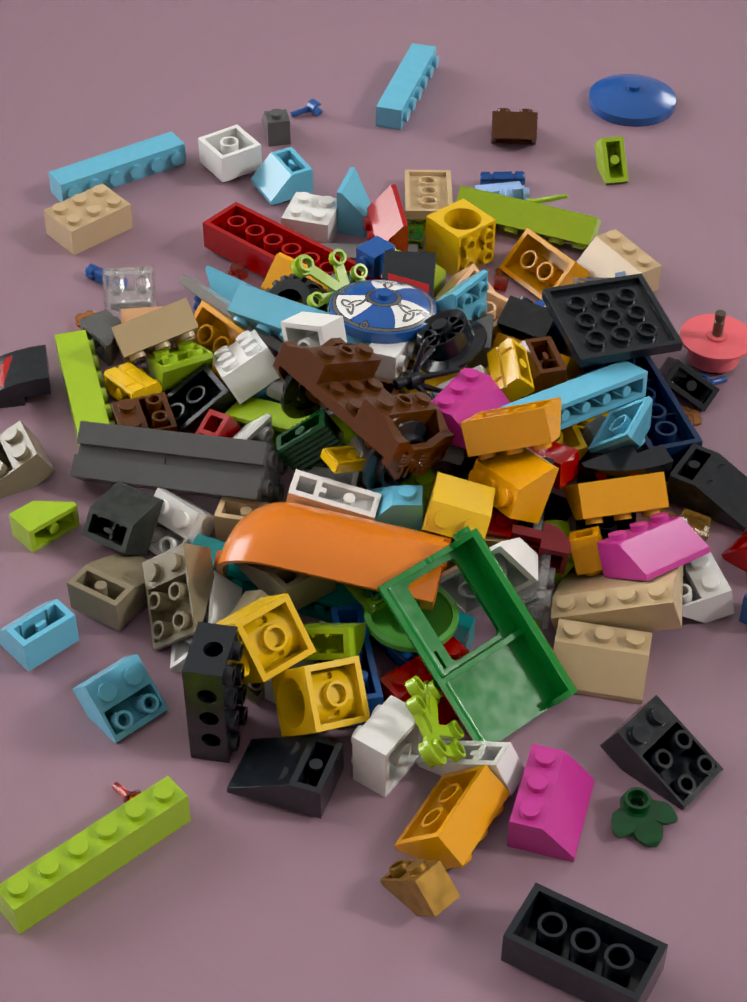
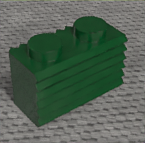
[276,409,344,472]

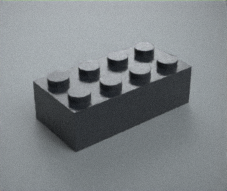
[501,883,668,1002]

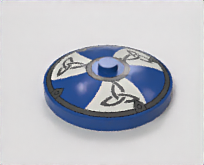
[329,279,437,344]

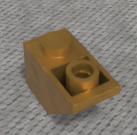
[380,858,461,917]

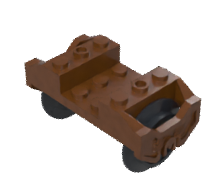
[273,338,455,490]

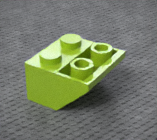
[146,341,213,392]

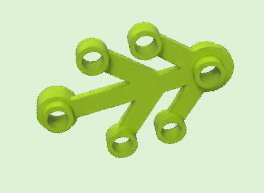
[291,249,368,309]
[405,676,466,768]

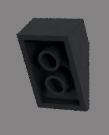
[166,363,237,434]

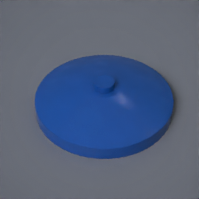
[588,74,676,127]

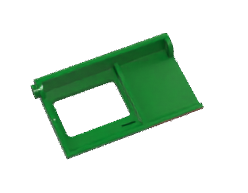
[377,526,578,742]

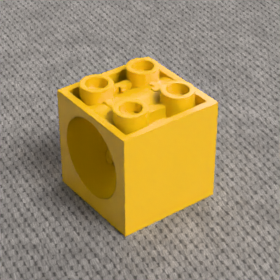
[425,198,496,275]
[215,593,316,684]
[271,656,370,737]

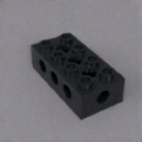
[182,622,248,763]

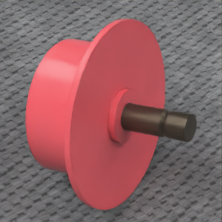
[680,310,747,373]

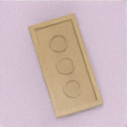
[404,170,453,222]

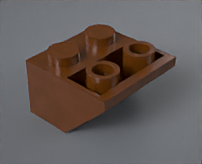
[491,108,538,144]
[520,336,567,398]
[111,392,178,432]

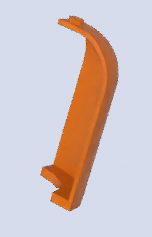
[214,502,452,611]

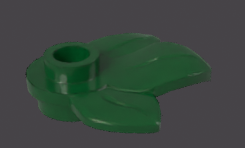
[611,787,678,847]

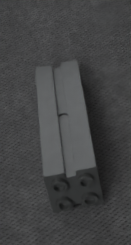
[70,421,289,504]

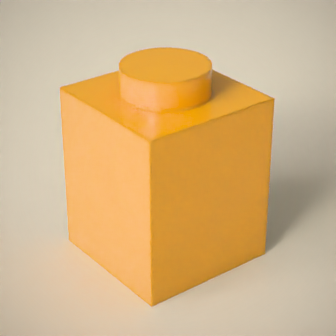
[569,526,603,576]

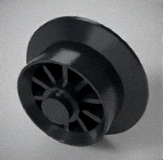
[416,309,487,373]

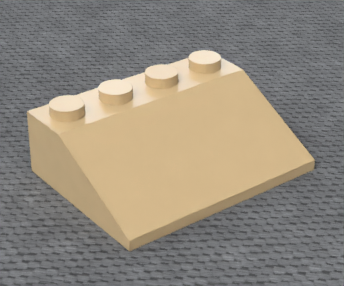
[551,565,683,632]

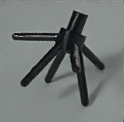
[393,338,460,401]

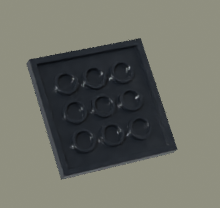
[541,273,683,368]

